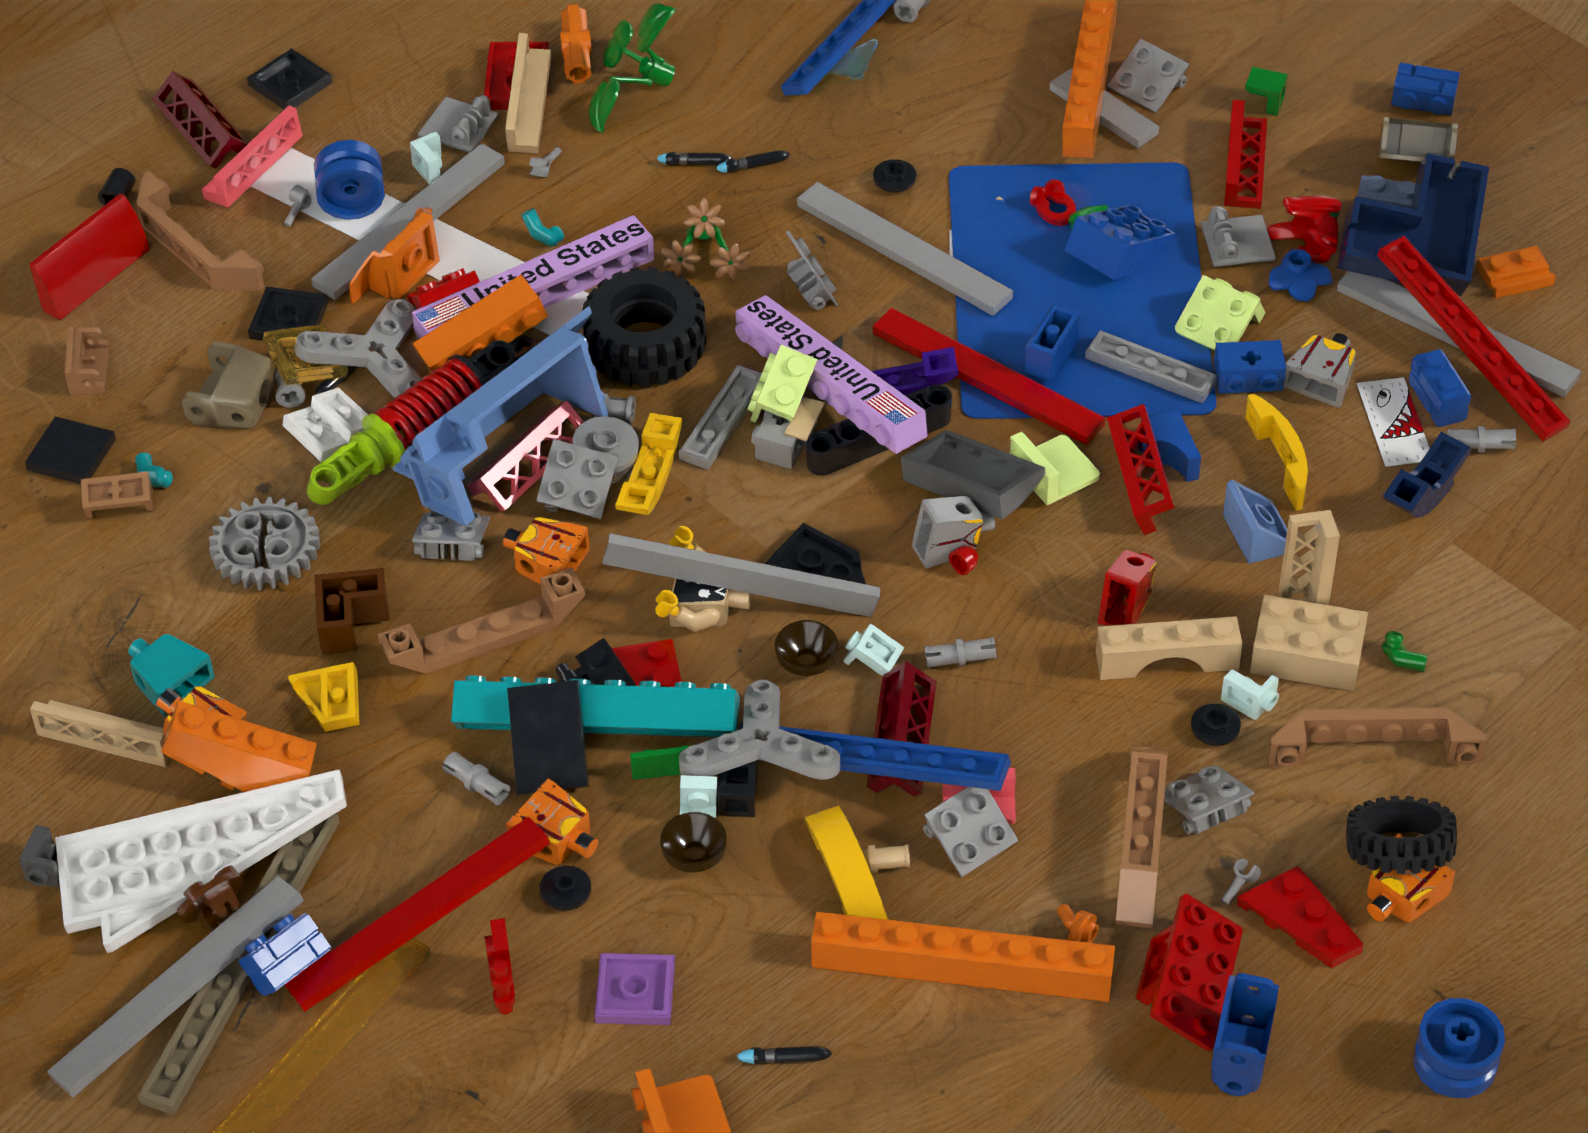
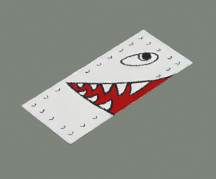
[1356,377,1430,467]

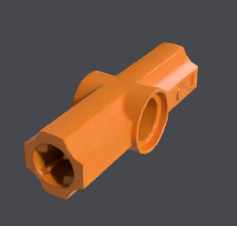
[560,4,592,84]

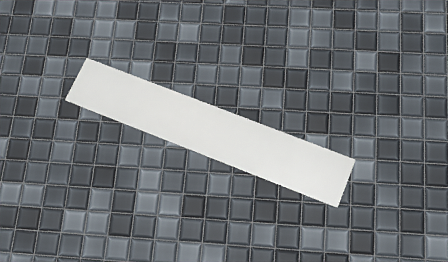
[251,148,589,335]

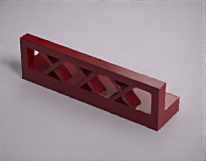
[152,71,249,169]
[866,661,937,797]

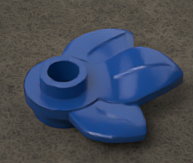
[1269,249,1332,302]

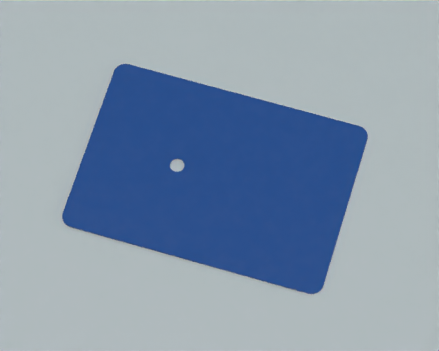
[949,162,1216,419]

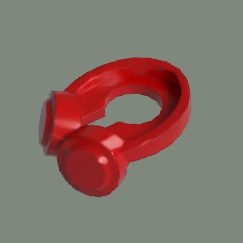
[1030,179,1076,226]

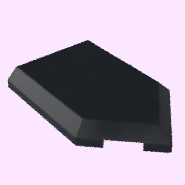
[764,522,866,584]

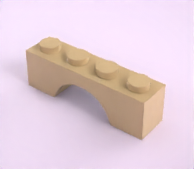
[1096,616,1243,680]

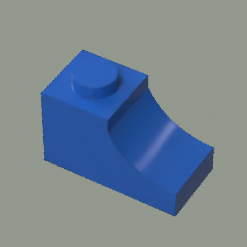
[1137,410,1201,482]

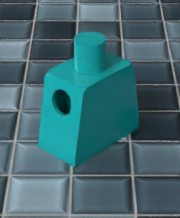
[128,634,215,717]

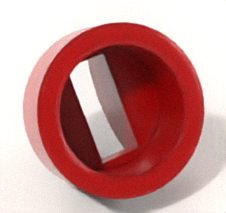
[948,545,979,575]

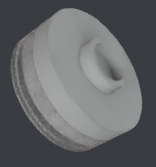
[572,416,639,484]

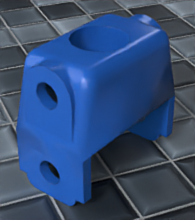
[1211,973,1279,1096]

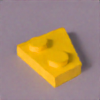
[288,662,359,732]

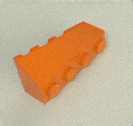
[412,274,549,373]
[161,701,317,792]

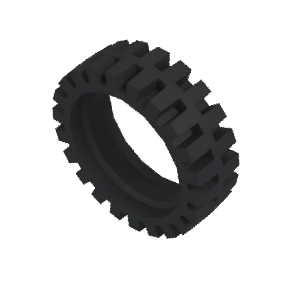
[1346,796,1457,874]

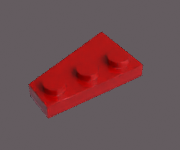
[612,639,682,687]
[1236,866,1364,968]

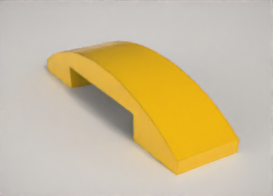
[1245,394,1308,511]
[615,413,682,515]
[805,805,888,920]

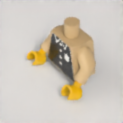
[655,526,752,632]

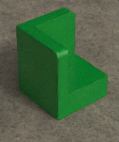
[1245,67,1288,116]

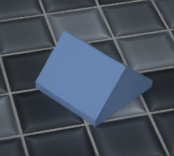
[1223,480,1287,564]

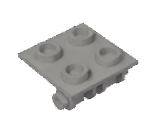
[1107,38,1190,113]
[417,95,499,153]
[1201,206,1276,267]
[786,230,839,310]
[536,439,618,520]
[412,511,490,561]
[1164,765,1254,835]
[923,787,1019,877]

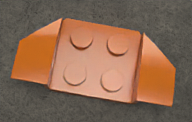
[349,207,440,304]

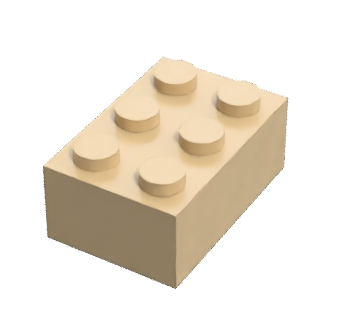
[1250,594,1368,692]

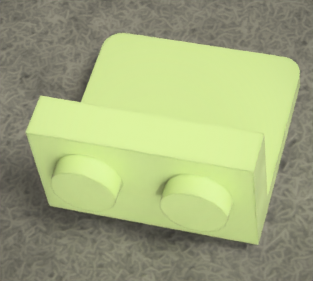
[1175,275,1266,351]
[747,345,818,423]
[1009,432,1100,505]

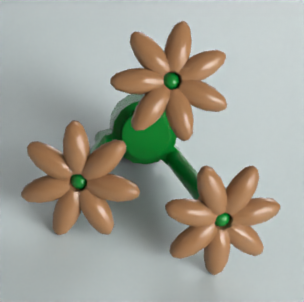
[661,198,750,280]

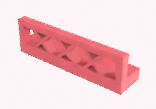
[202,105,303,208]
[466,400,584,512]

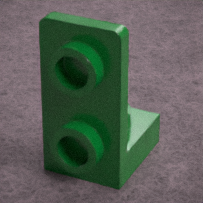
[630,745,690,780]

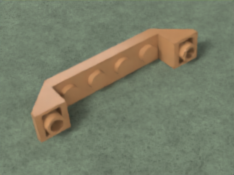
[136,171,265,291]
[377,567,585,674]
[1267,707,1487,767]
[1115,745,1168,928]

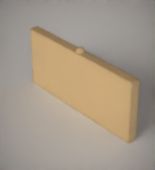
[784,397,825,441]

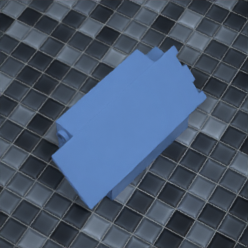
[392,306,608,526]

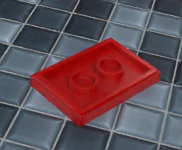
[484,42,549,110]

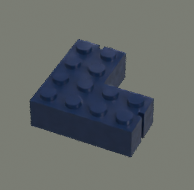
[1337,153,1489,296]

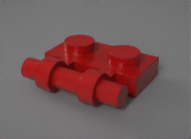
[406,268,480,309]
[484,918,516,1015]

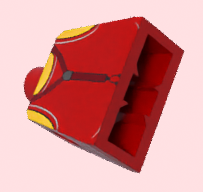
[1097,550,1157,626]

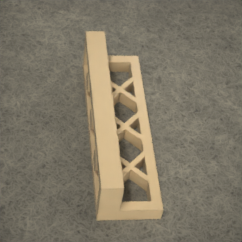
[505,33,551,154]
[1278,510,1340,605]
[30,700,171,767]

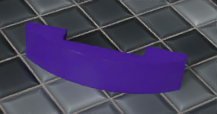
[872,347,959,396]

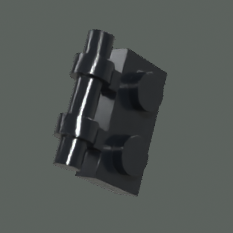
[555,638,637,686]

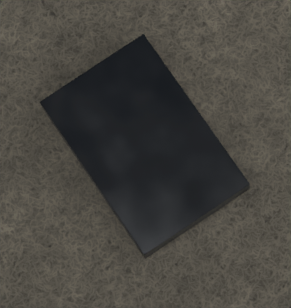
[507,680,589,795]

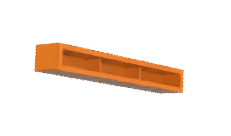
[1062,0,1117,158]
[811,911,1115,1002]

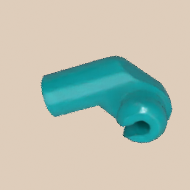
[521,208,564,247]
[135,452,173,488]

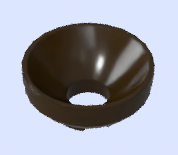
[775,620,838,676]
[660,812,727,872]

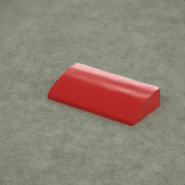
[29,193,150,320]

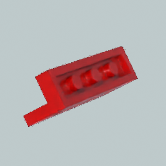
[1224,100,1267,209]
[1107,404,1175,535]

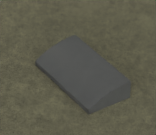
[901,430,1045,519]

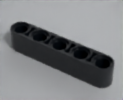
[806,384,952,476]

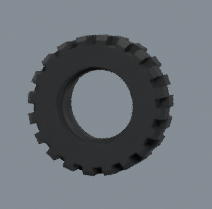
[582,267,706,388]

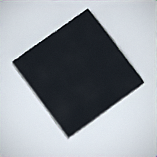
[247,48,333,109]
[248,286,329,342]
[25,416,116,484]

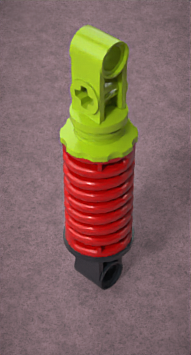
[307,340,515,505]

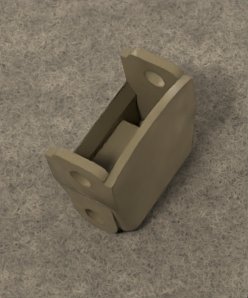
[1379,117,1458,162]
[182,341,277,428]

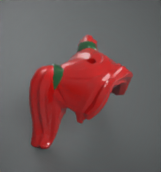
[1267,196,1342,263]

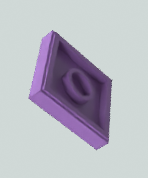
[595,953,675,1025]

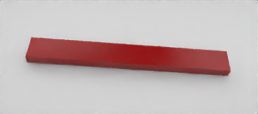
[1377,236,1571,442]
[872,308,1105,445]
[284,816,551,1012]

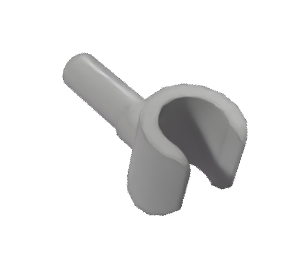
[530,147,562,177]
[283,185,312,227]
[1221,859,1261,906]

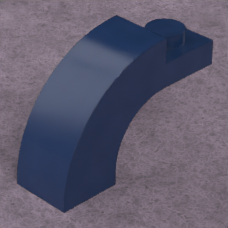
[1383,431,1471,517]

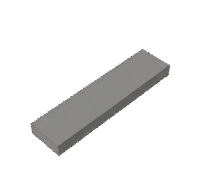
[1050,68,1159,148]
[1085,330,1217,404]
[679,365,765,470]

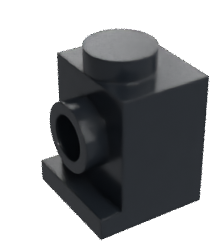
[718,761,757,817]

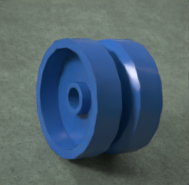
[314,140,385,220]
[1413,998,1505,1098]

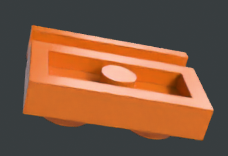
[1476,245,1556,299]

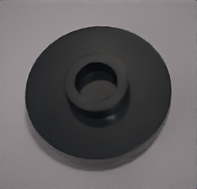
[873,159,916,192]
[1191,704,1241,746]
[540,865,591,911]

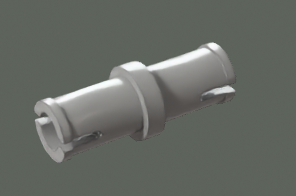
[1447,426,1516,452]
[924,637,997,668]
[443,752,510,805]

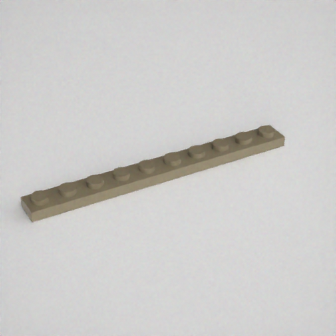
[138,813,340,1115]

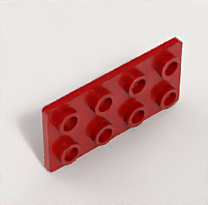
[1135,893,1243,1051]

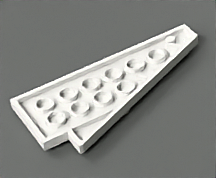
[55,769,347,953]

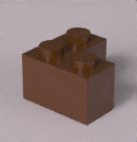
[314,568,390,654]

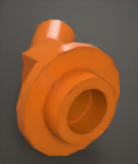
[1057,904,1099,943]

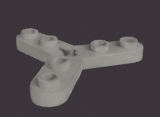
[294,299,422,398]
[679,680,840,780]

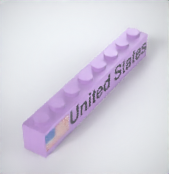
[412,215,654,339]
[735,295,928,454]

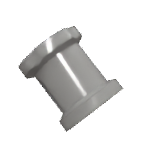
[893,0,930,23]
[275,364,305,408]
[603,393,636,425]

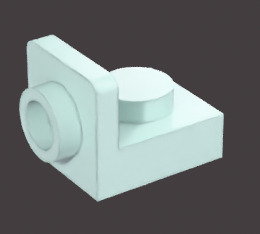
[410,132,442,184]
[843,623,905,676]
[1221,669,1279,721]
[680,775,717,818]

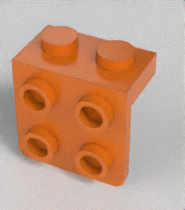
[631,1068,731,1133]

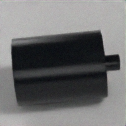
[98,168,136,206]

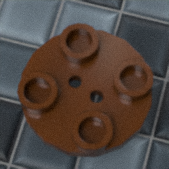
[177,865,244,932]

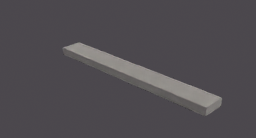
[311,143,505,300]
[797,182,1013,316]
[1337,271,1581,398]
[602,533,880,618]
[47,876,304,1098]

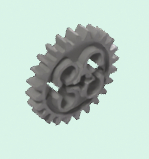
[209,497,320,590]

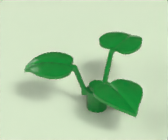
[588,3,677,133]

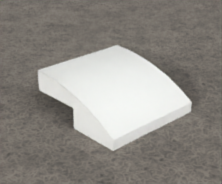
[282,387,368,462]

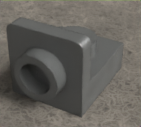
[19,825,60,887]

